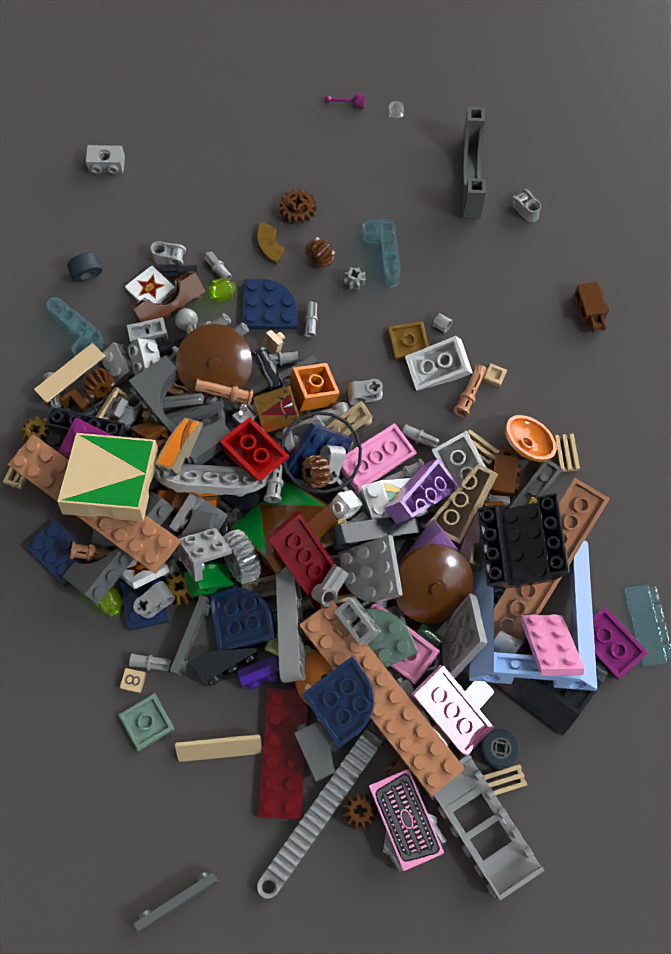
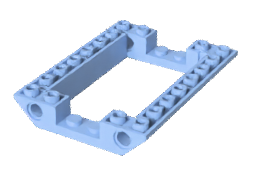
[469,540,597,691]

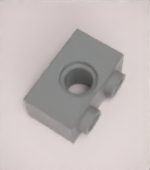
[86,145,125,174]

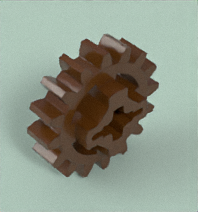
[279,189,317,225]

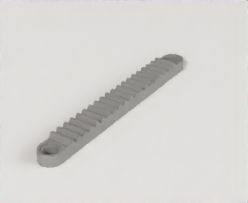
[257,721,386,899]

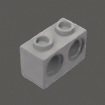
[127,317,169,346]
[334,598,382,645]

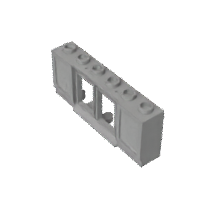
[429,754,545,900]

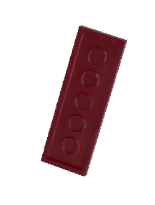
[266,511,359,611]
[258,688,308,820]

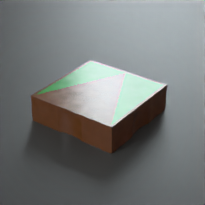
[229,479,338,574]

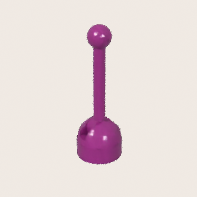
[325,94,365,108]

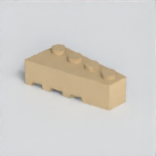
[425,464,498,544]

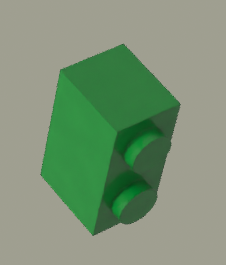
[184,562,234,597]

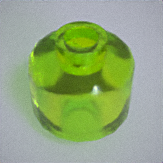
[208,277,236,303]
[93,587,124,617]

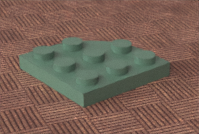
[365,609,419,668]

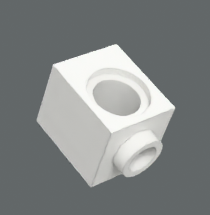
[329,490,364,520]

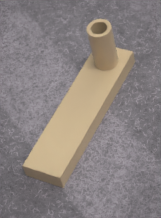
[326,401,373,435]

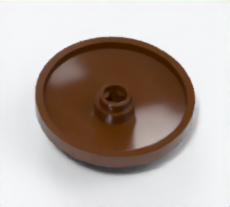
[176,324,252,399]
[395,544,474,624]

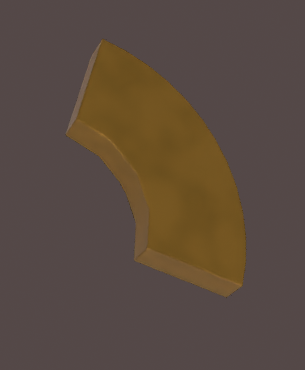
[257,222,285,265]

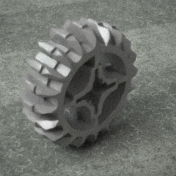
[222,529,261,584]

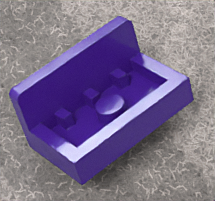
[237,656,280,690]

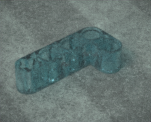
[362,219,401,287]
[47,297,105,357]

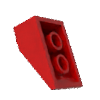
[220,417,289,483]

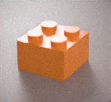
[288,363,340,411]

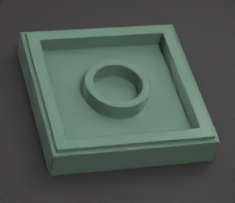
[118,693,175,752]

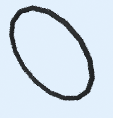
[281,411,362,494]

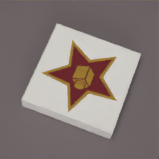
[125,266,175,303]
[120,559,170,589]

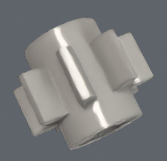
[344,267,365,290]

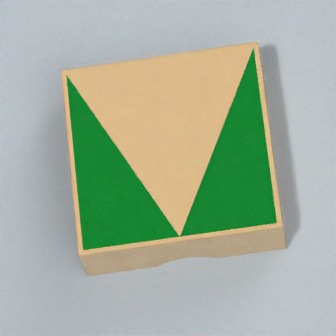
[57,433,159,522]

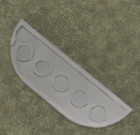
[154,464,270,496]

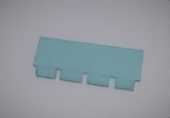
[624,585,671,667]

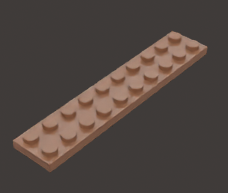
[7,435,181,574]
[494,478,610,641]
[299,600,465,797]

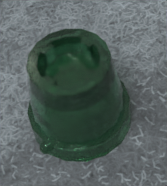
[417,623,444,649]

